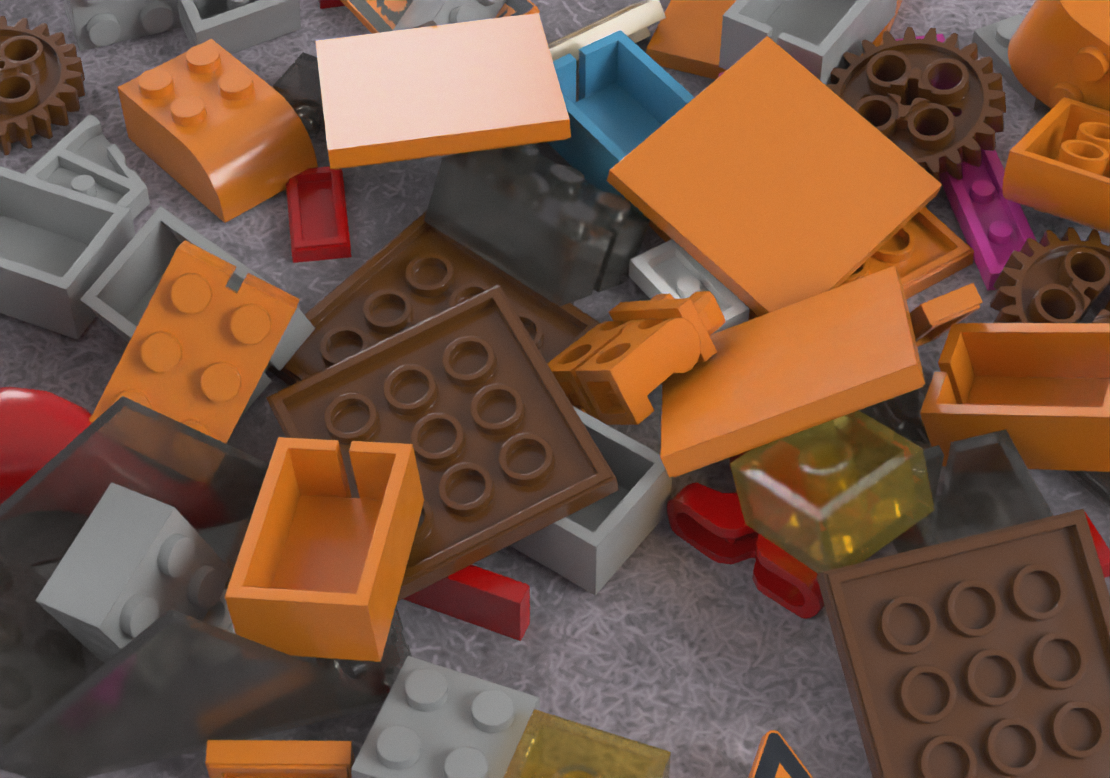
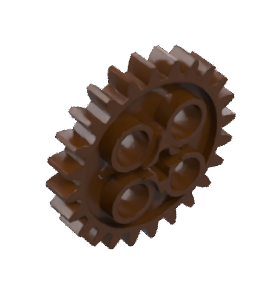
[0,16,86,155]
[826,27,1006,183]
[990,227,1110,323]

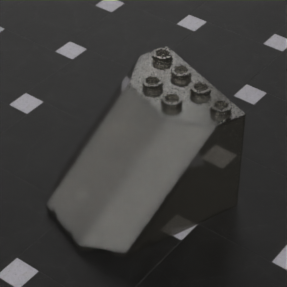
[0,396,412,778]

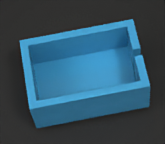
[547,30,695,221]

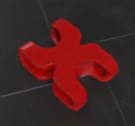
[667,439,891,619]

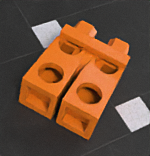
[547,291,725,425]

